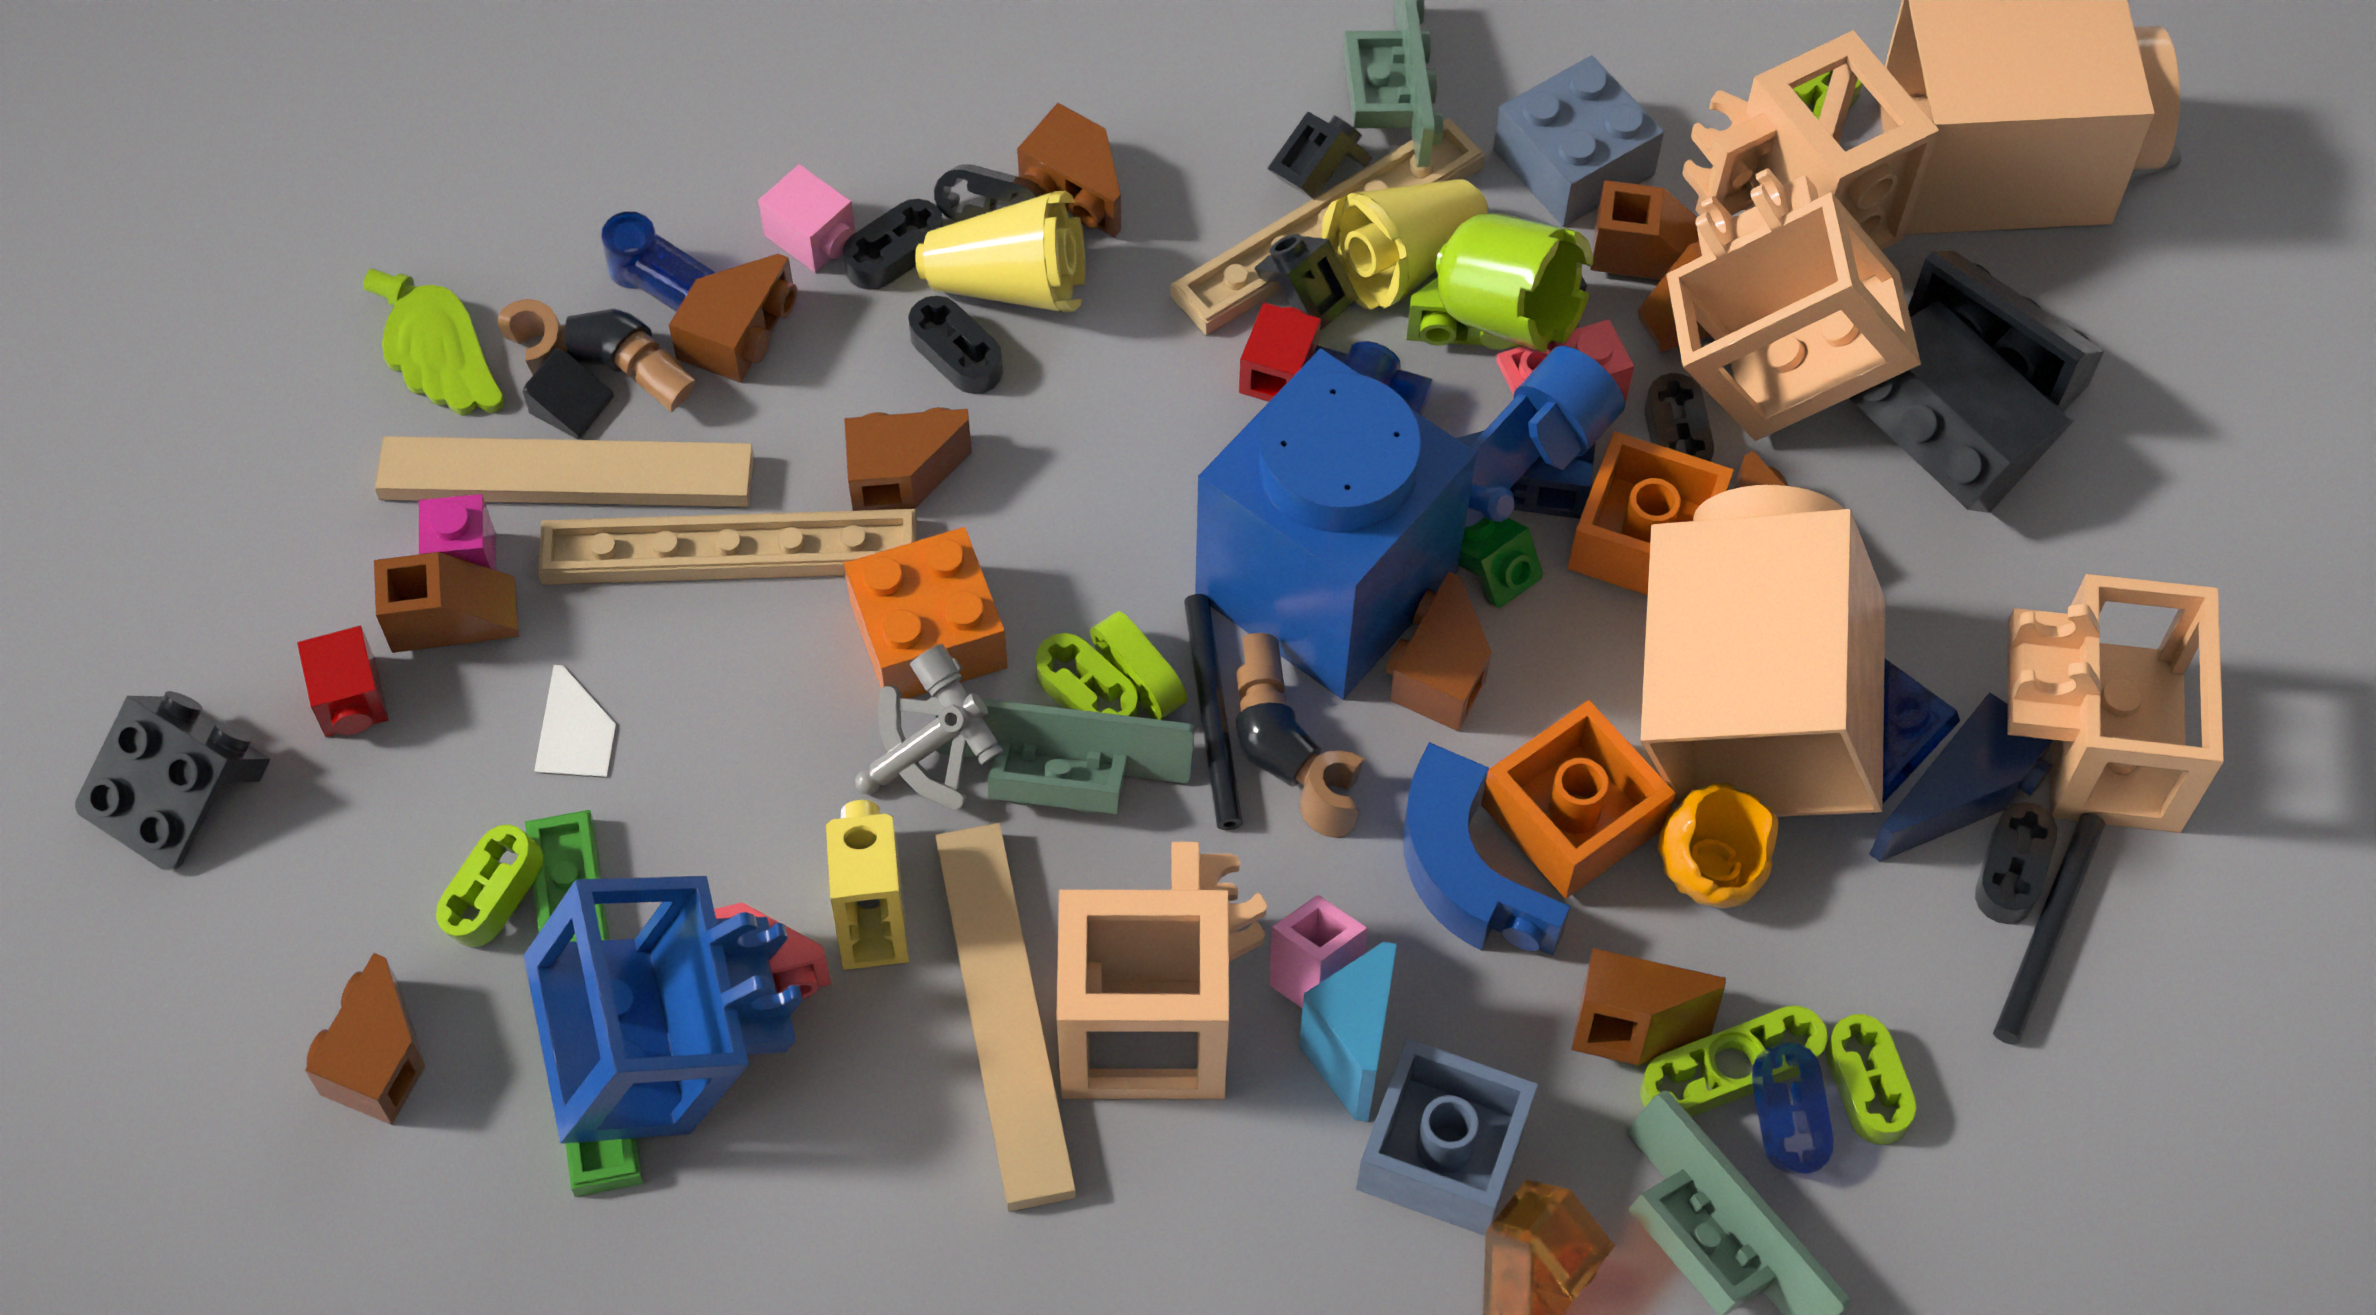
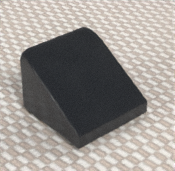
[523,348,614,440]

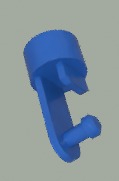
[1465,346,1625,527]

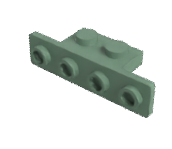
[1343,0,1443,167]
[935,698,1195,814]
[1628,1091,1852,1315]

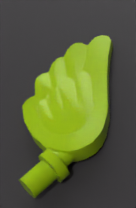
[363,268,504,416]

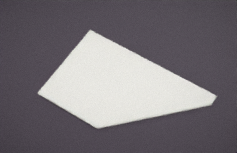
[534,665,616,777]

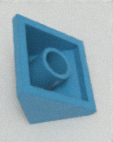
[1299,942,1397,1122]

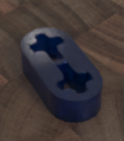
[1752,1043,1834,1174]

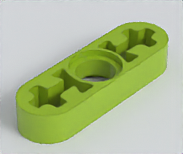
[1640,1006,1827,1117]

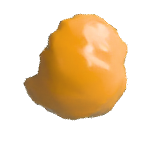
[1657,782,1779,908]

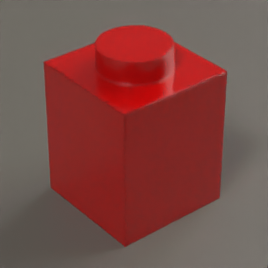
[1239,302,1321,402]
[297,625,389,737]

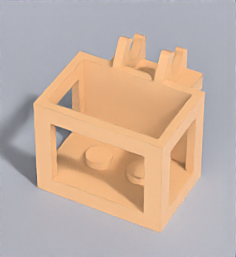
[1682,30,1939,250]
[1666,168,1921,441]
[2007,574,2224,833]
[1057,842,1267,1099]

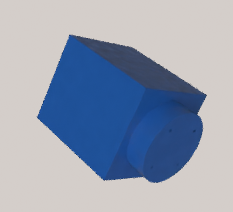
[1195,348,1477,700]

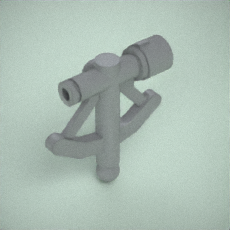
[855,644,1004,810]

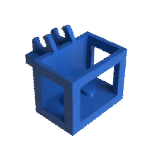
[523,876,803,1144]

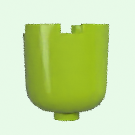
[1436,213,1593,352]

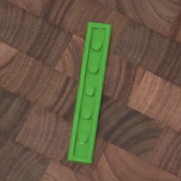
[525,810,644,1197]

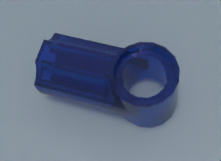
[601,211,716,312]

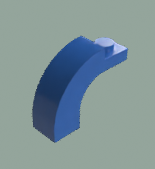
[1403,742,1571,955]

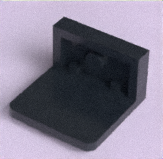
[75,691,271,870]

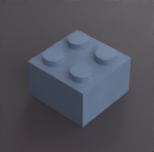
[1493,55,1664,227]
[1356,1038,1538,1237]

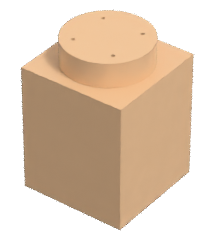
[1878,0,2180,235]
[1640,485,1885,817]

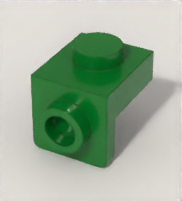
[1459,517,1543,608]

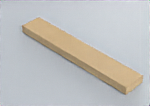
[1170,118,1485,336]
[375,436,754,507]
[538,509,917,585]
[935,823,1076,1212]

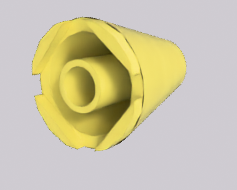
[1322,179,1488,310]
[916,191,1086,312]

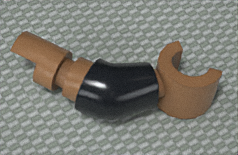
[498,299,696,413]
[1235,633,1364,838]

